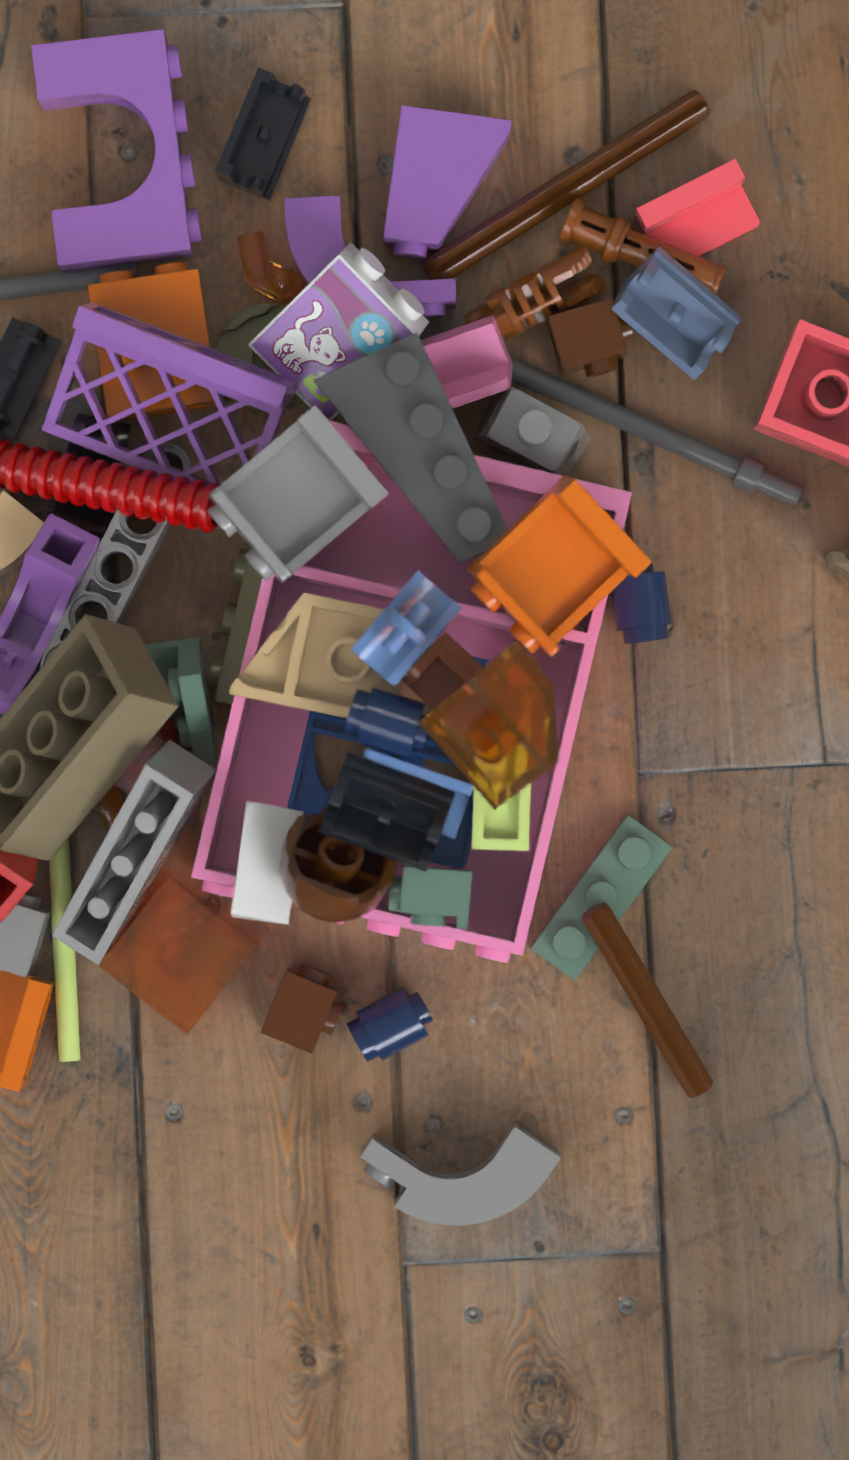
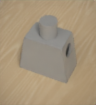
[473,387,591,477]

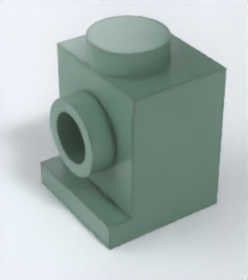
[389,865,472,929]

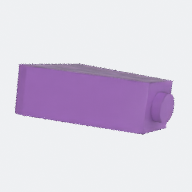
[383,105,512,259]

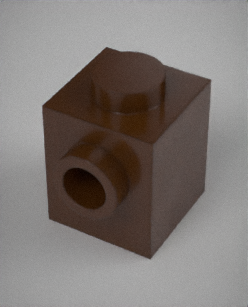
[546,298,634,378]
[260,963,344,1054]

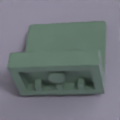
[144,637,218,766]

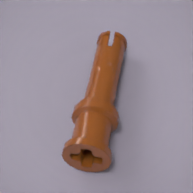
[558,197,727,294]

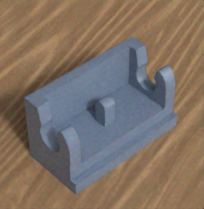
[611,246,742,380]

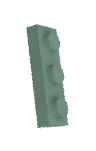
[530,815,673,981]

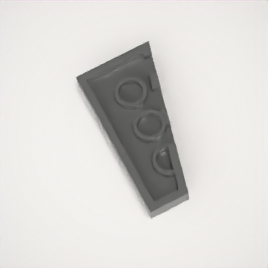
[314,332,508,564]

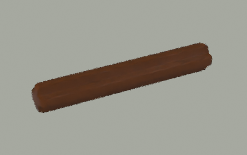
[582,902,713,1098]

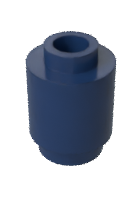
[612,562,672,644]
[344,687,433,758]
[347,987,433,1062]

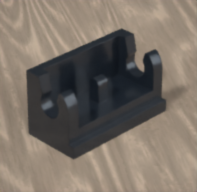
[216,68,311,201]
[318,752,456,872]

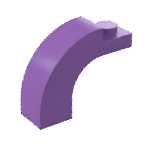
[284,196,456,319]
[0,513,100,715]

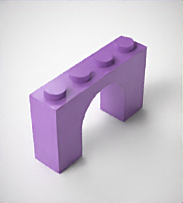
[31,29,202,271]

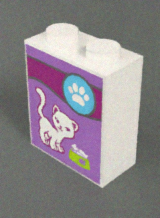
[248,242,429,421]

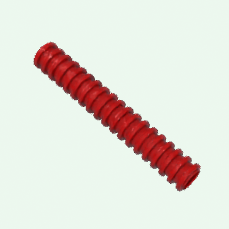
[0,439,220,533]

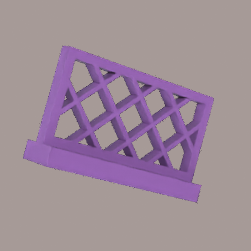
[42,302,299,487]

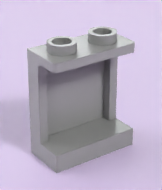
[207,405,389,583]

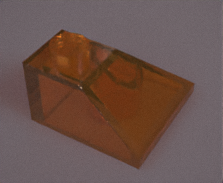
[419,640,558,810]

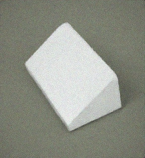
[231,801,304,925]

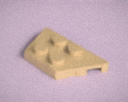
[229,593,446,738]

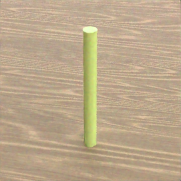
[49,840,81,1062]

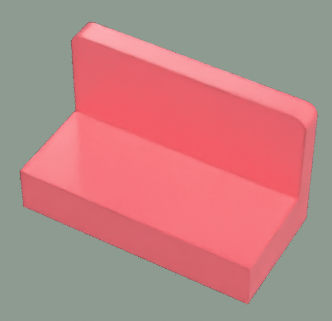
[633,158,760,257]

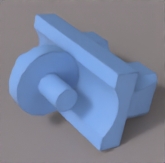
[351,570,462,687]

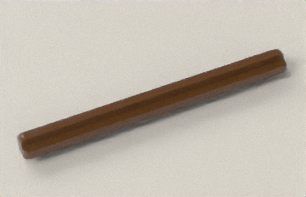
[422,90,710,280]

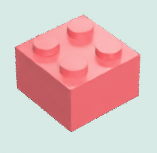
[753,319,849,467]

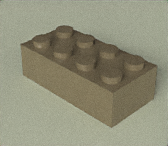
[0,614,178,861]

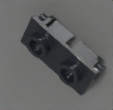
[0,317,62,440]

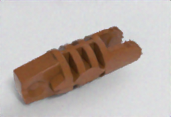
[464,246,606,339]

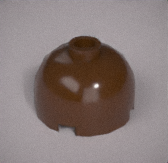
[280,807,397,923]

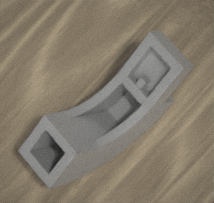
[360,1121,561,1226]

